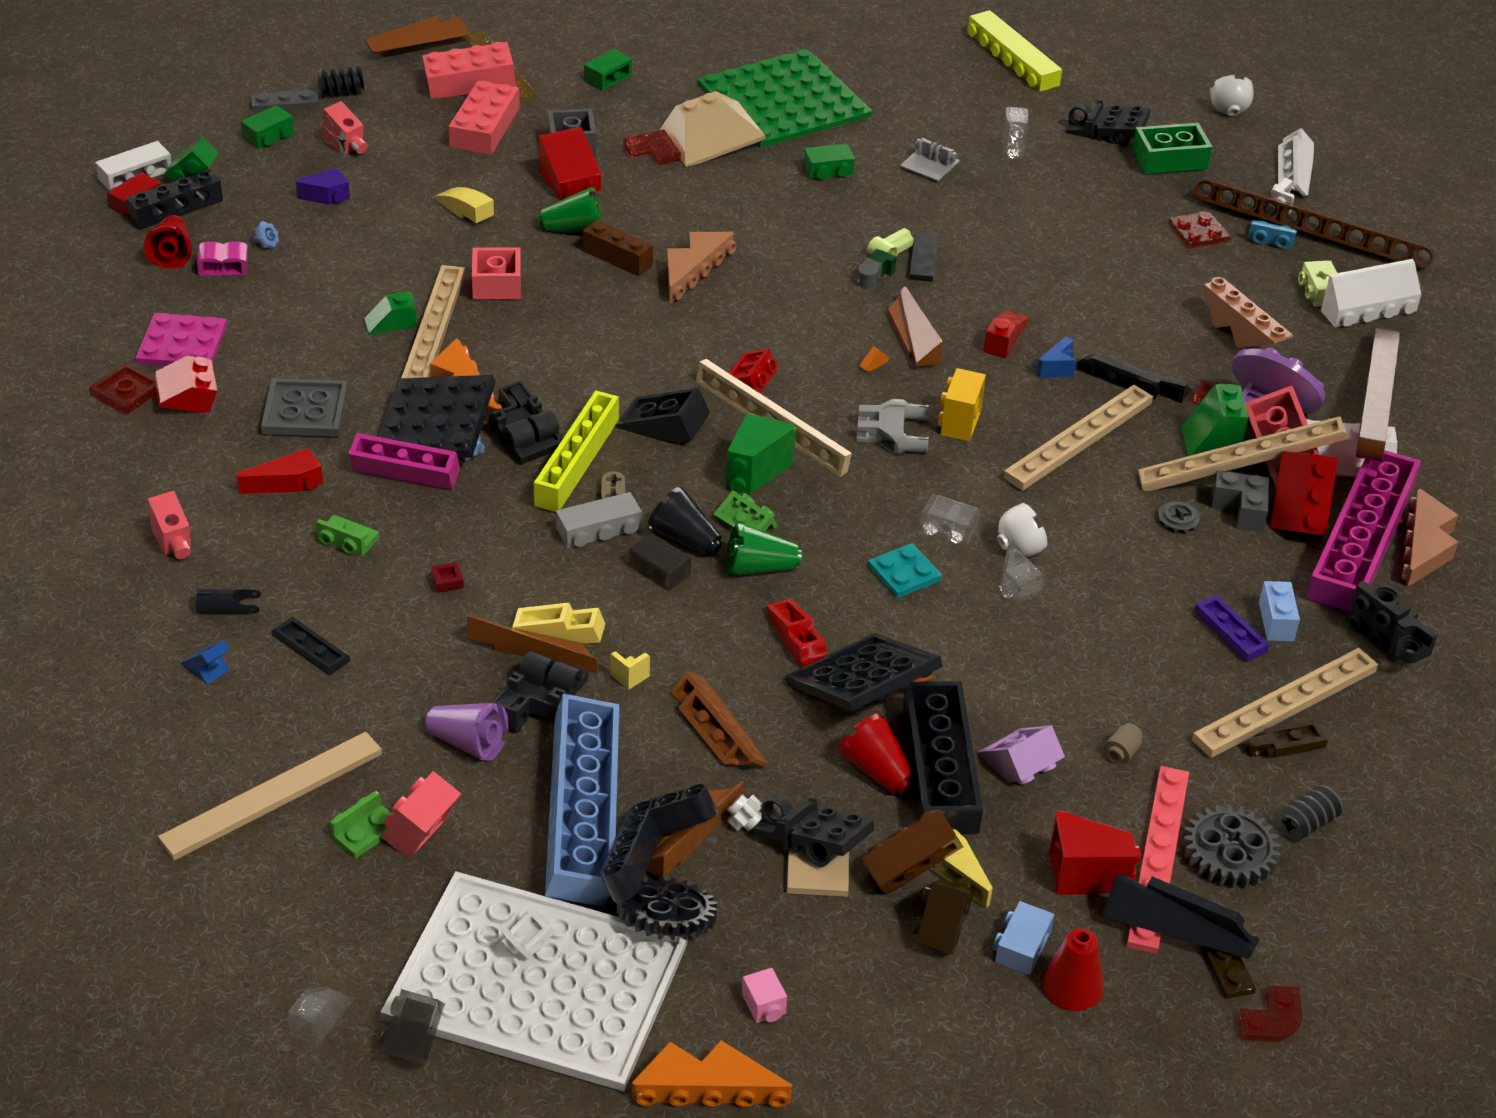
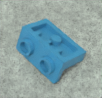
[1247,220,1297,250]

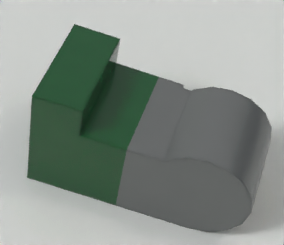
[857,248,897,289]

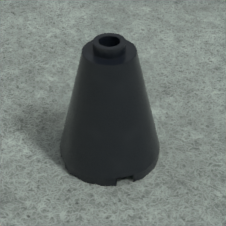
[648,487,722,557]

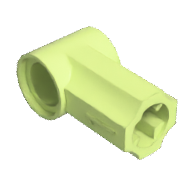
[867,228,914,256]

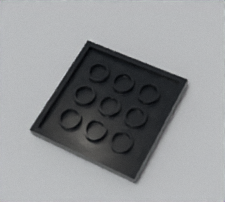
[379,375,496,458]
[786,633,943,712]

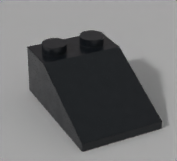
[616,388,710,443]

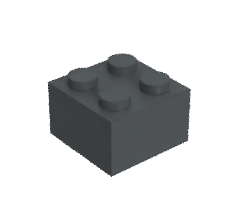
[548,109,596,156]

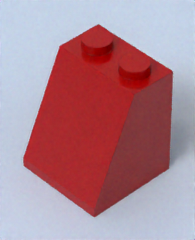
[539,127,601,201]
[1049,811,1141,895]

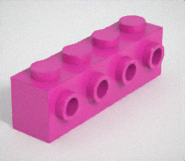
[349,433,460,490]

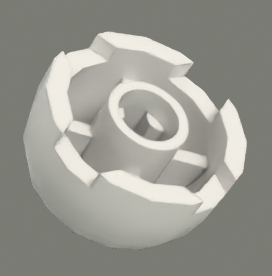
[1210,75,1254,116]
[997,503,1047,557]

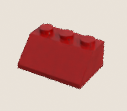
[1270,451,1338,536]

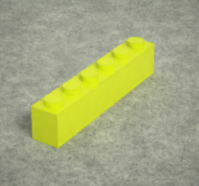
[968,10,1062,92]
[534,390,619,512]

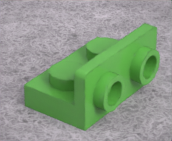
[714,491,778,531]
[315,515,380,556]
[330,791,391,859]

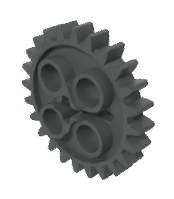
[1182,805,1281,888]

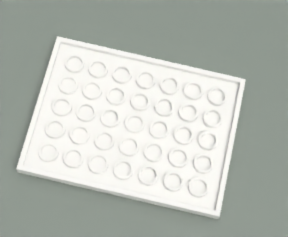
[380,871,688,1092]

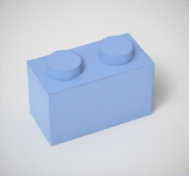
[1259,581,1300,641]
[993,901,1054,975]

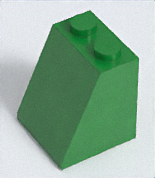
[1181,384,1248,457]
[726,413,796,494]

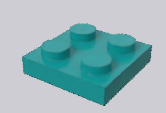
[867,543,942,598]

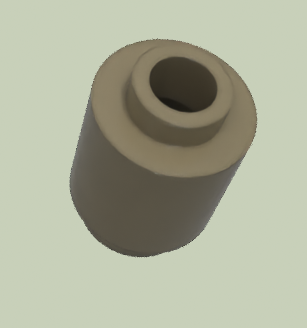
[1104,723,1143,764]

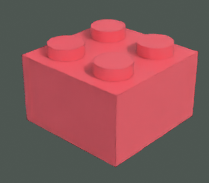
[472,248,521,299]
[382,771,461,858]

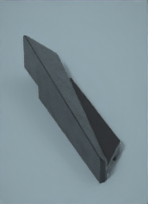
[1075,353,1192,404]
[1102,873,1260,959]

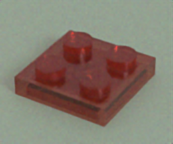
[1168,211,1230,249]
[89,362,157,415]

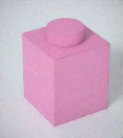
[742,968,787,1023]

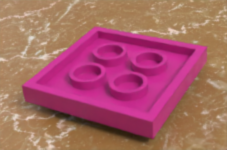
[136,313,227,366]

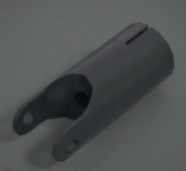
[196,589,261,614]

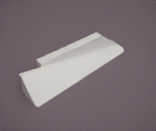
[1278,128,1314,196]

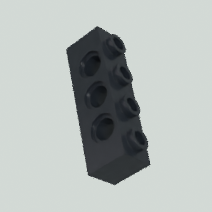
[126,169,223,230]

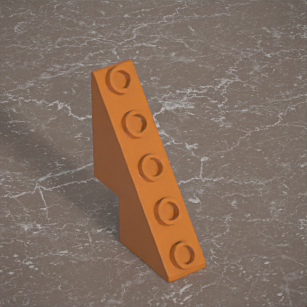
[430,339,502,422]
[632,1040,792,1108]

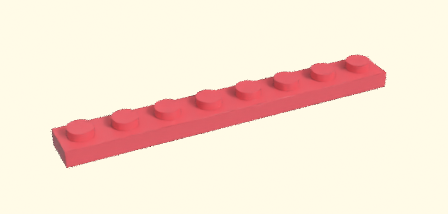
[1127,766,1189,954]

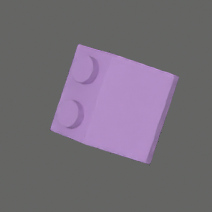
[977,725,1065,785]

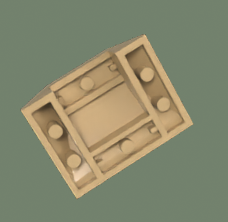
[659,91,766,167]

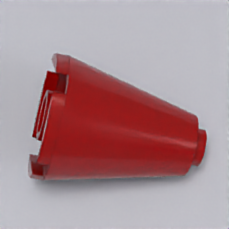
[144,215,193,269]
[837,714,915,795]
[1041,929,1104,1012]

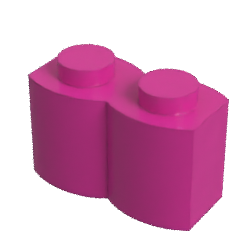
[197,242,248,276]

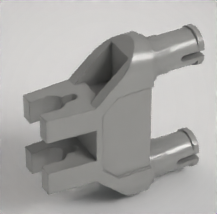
[857,399,929,455]

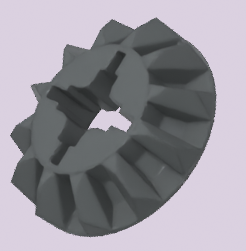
[1158,502,1200,534]

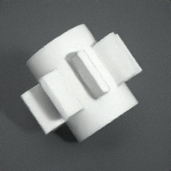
[727,794,763,831]

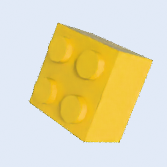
[938,368,986,441]

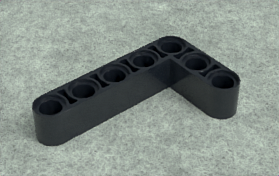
[600,783,718,903]

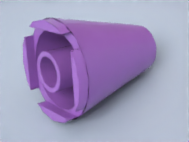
[424,703,508,761]

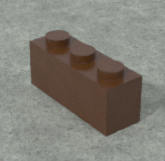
[583,220,653,277]
[862,809,964,895]

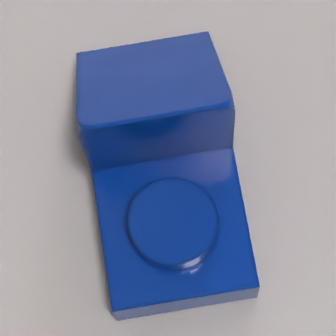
[1036,337,1076,378]
[181,640,230,684]

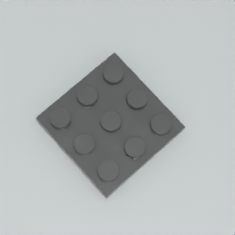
[261,378,348,437]

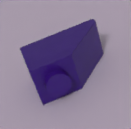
[295,168,350,205]

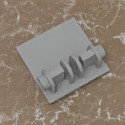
[900,138,960,182]

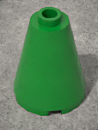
[538,187,602,233]
[726,522,802,576]

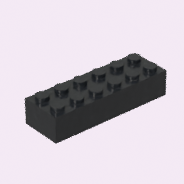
[903,681,983,834]

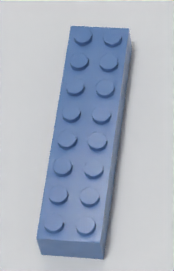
[545,694,619,907]

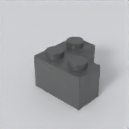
[1211,471,1269,533]

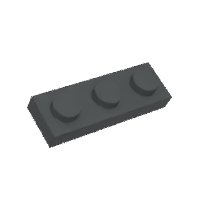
[251,89,319,112]

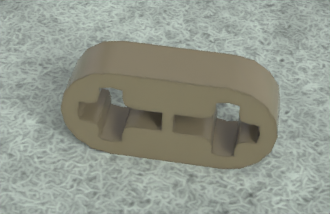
[601,471,625,499]

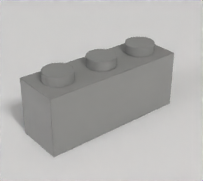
[556,492,642,548]

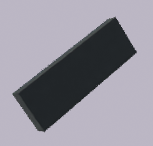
[909,234,938,282]
[272,616,350,676]

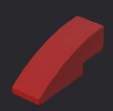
[766,598,827,667]

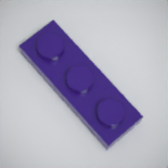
[1194,595,1269,662]

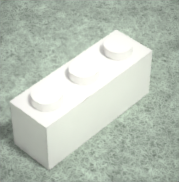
[95,141,171,191]

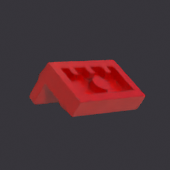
[729,349,778,393]

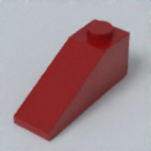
[983,311,1030,359]
[236,448,323,494]

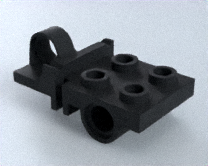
[1066,100,1150,147]
[488,380,563,465]
[1346,581,1438,663]
[491,651,589,733]
[753,794,874,867]

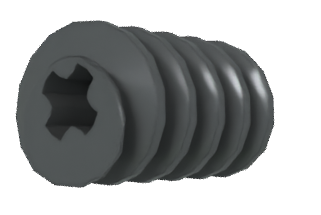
[1277,785,1344,842]

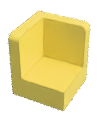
[610,651,650,690]

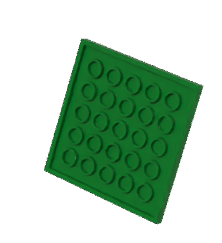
[697,49,873,148]

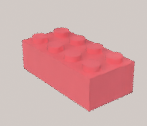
[423,42,516,98]
[449,81,519,155]
[1245,385,1320,488]

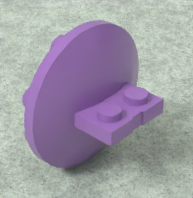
[1231,347,1325,414]

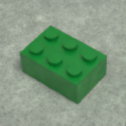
[1132,123,1212,174]

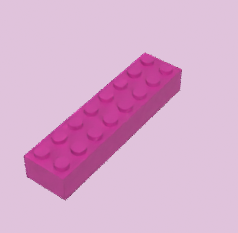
[1307,450,1421,612]

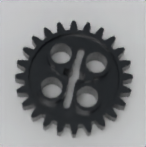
[616,876,718,940]

